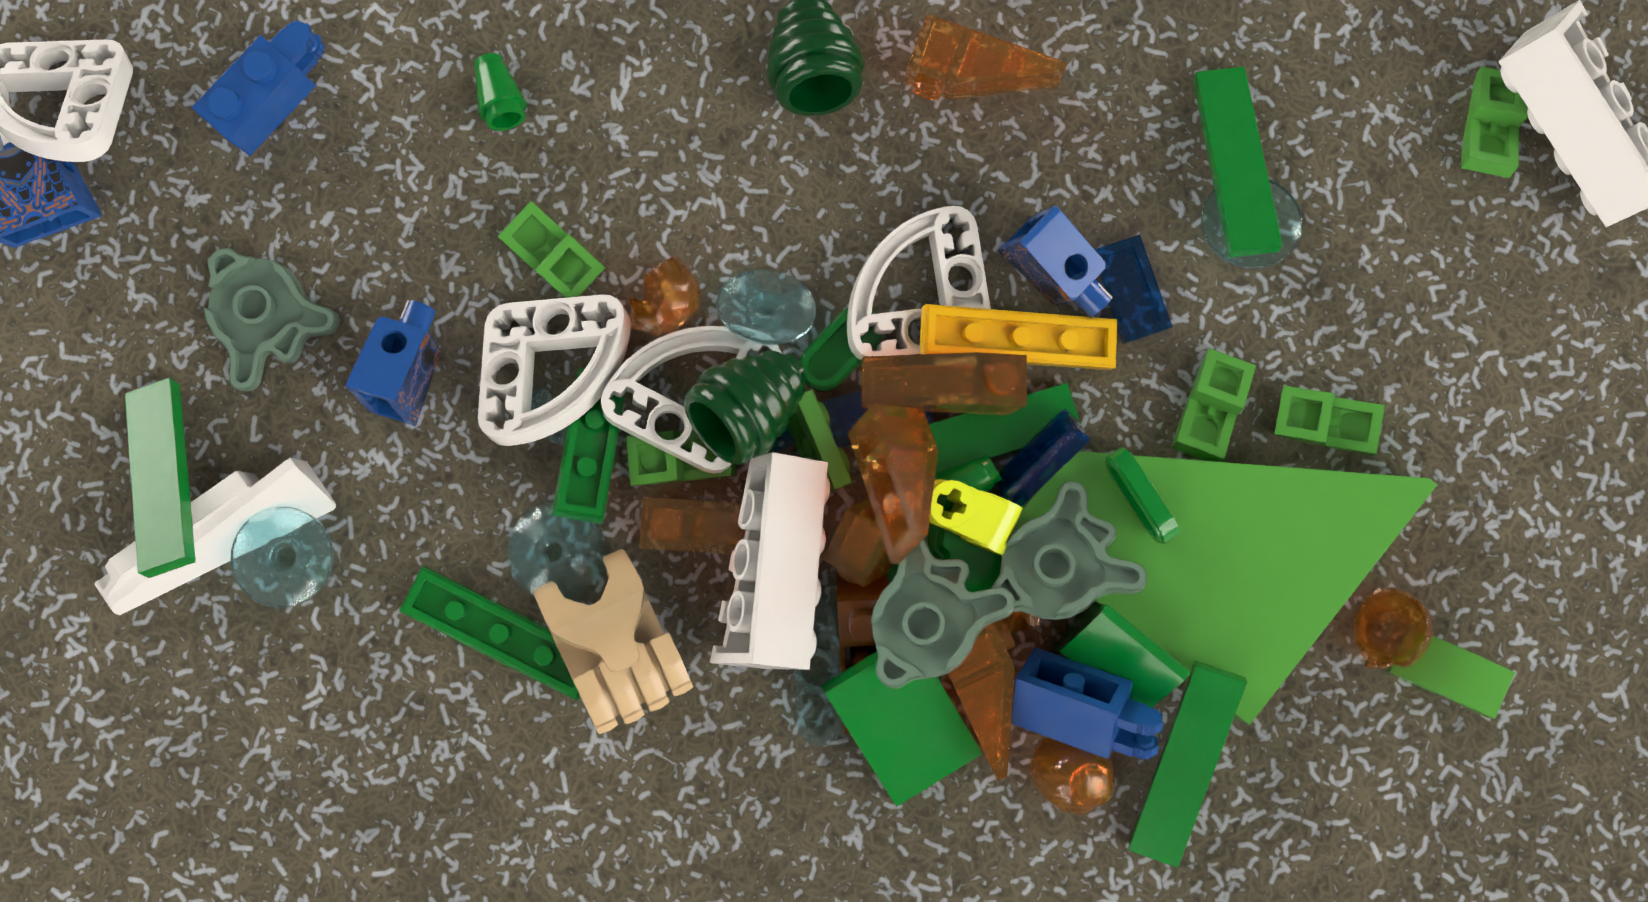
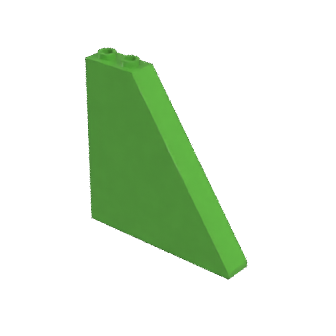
[1012,450,1438,725]

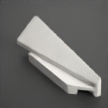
[94,458,336,615]

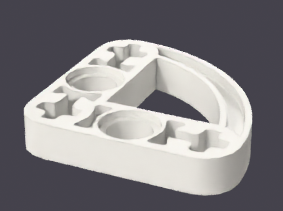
[0,39,133,162]
[847,206,991,363]
[478,294,631,446]
[601,326,782,474]

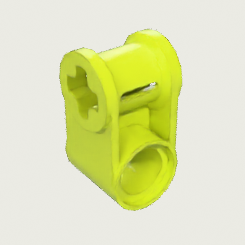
[916,479,1023,556]

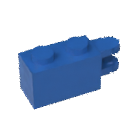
[191,19,326,156]
[1011,647,1164,760]

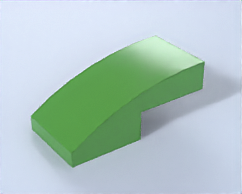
[1461,67,1528,178]
[498,201,605,298]
[1171,348,1256,462]
[1274,385,1385,456]
[626,430,737,486]
[1387,626,1515,719]

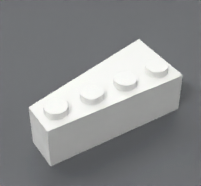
[1498,0,1648,227]
[710,452,830,670]

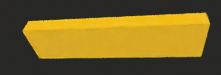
[919,304,1117,370]

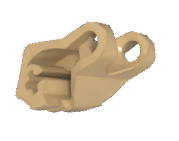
[533,549,693,734]

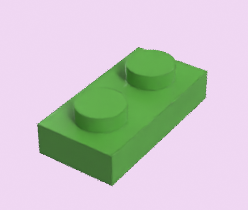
[787,389,852,494]

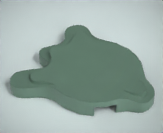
[204,248,340,392]
[992,481,1147,620]
[871,533,1015,689]

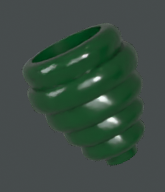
[766,0,865,116]
[684,350,805,465]

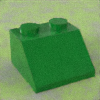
[1053,603,1191,708]

